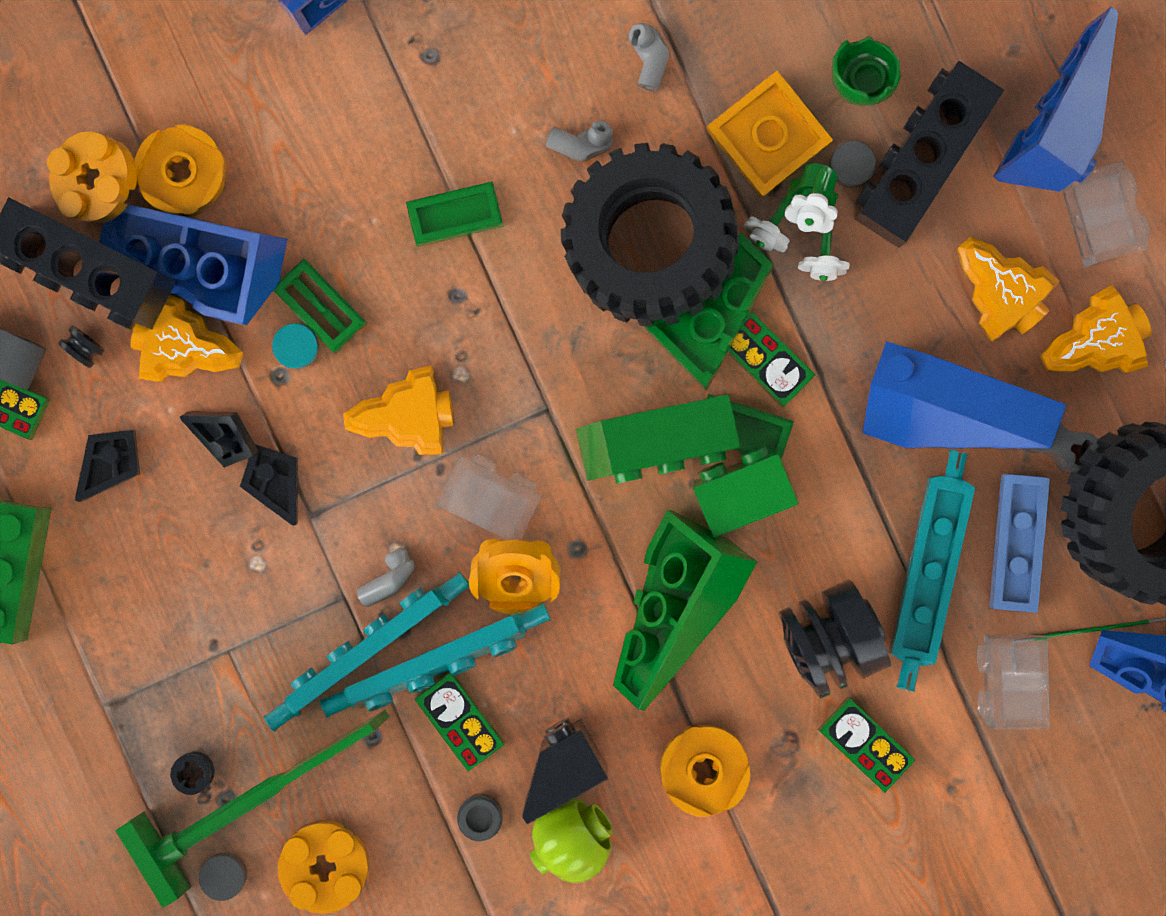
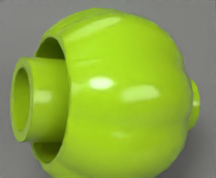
[530,798,614,883]

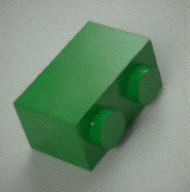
[693,445,799,538]

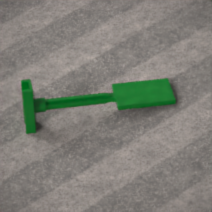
[115,709,390,908]

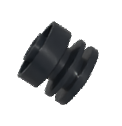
[779,579,891,699]

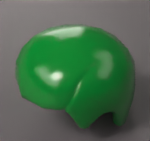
[832,36,901,106]

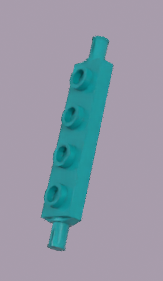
[889,450,975,692]
[263,572,470,732]
[320,603,551,717]

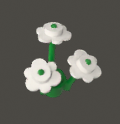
[743,163,850,281]

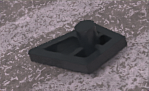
[180,411,259,468]
[75,430,140,502]
[240,444,298,526]

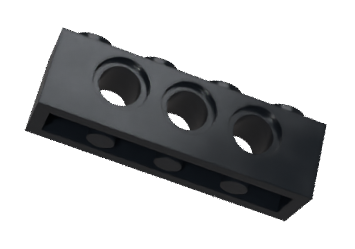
[854,61,1004,248]
[0,197,176,330]

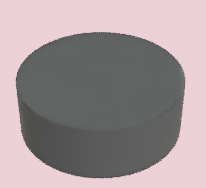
[829,141,876,188]
[457,794,503,841]
[199,853,247,901]

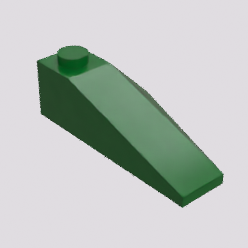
[613,510,757,711]

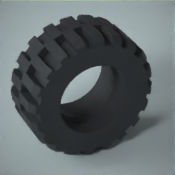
[561,143,739,327]
[1061,422,1166,605]

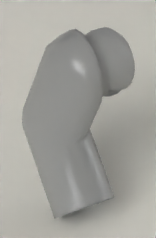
[628,23,669,92]
[545,121,613,162]
[357,547,415,607]

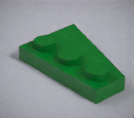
[644,233,773,391]

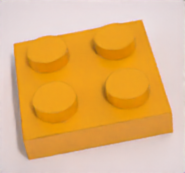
[706,70,833,199]

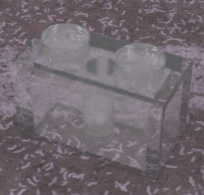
[1062,161,1150,268]
[436,453,543,540]
[977,634,1050,730]

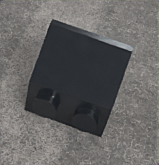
[522,718,608,825]

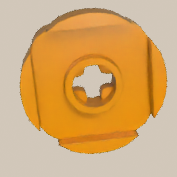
[134,124,227,216]
[47,131,137,223]
[469,539,561,615]
[660,724,751,817]
[278,820,370,914]

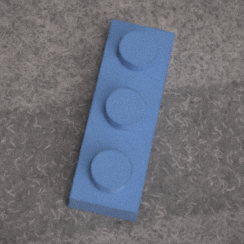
[989,474,1050,613]

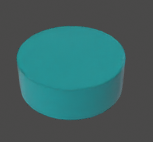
[272,323,319,369]

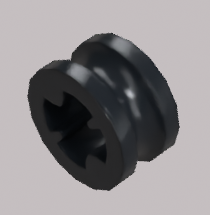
[58,326,105,368]
[170,751,215,795]

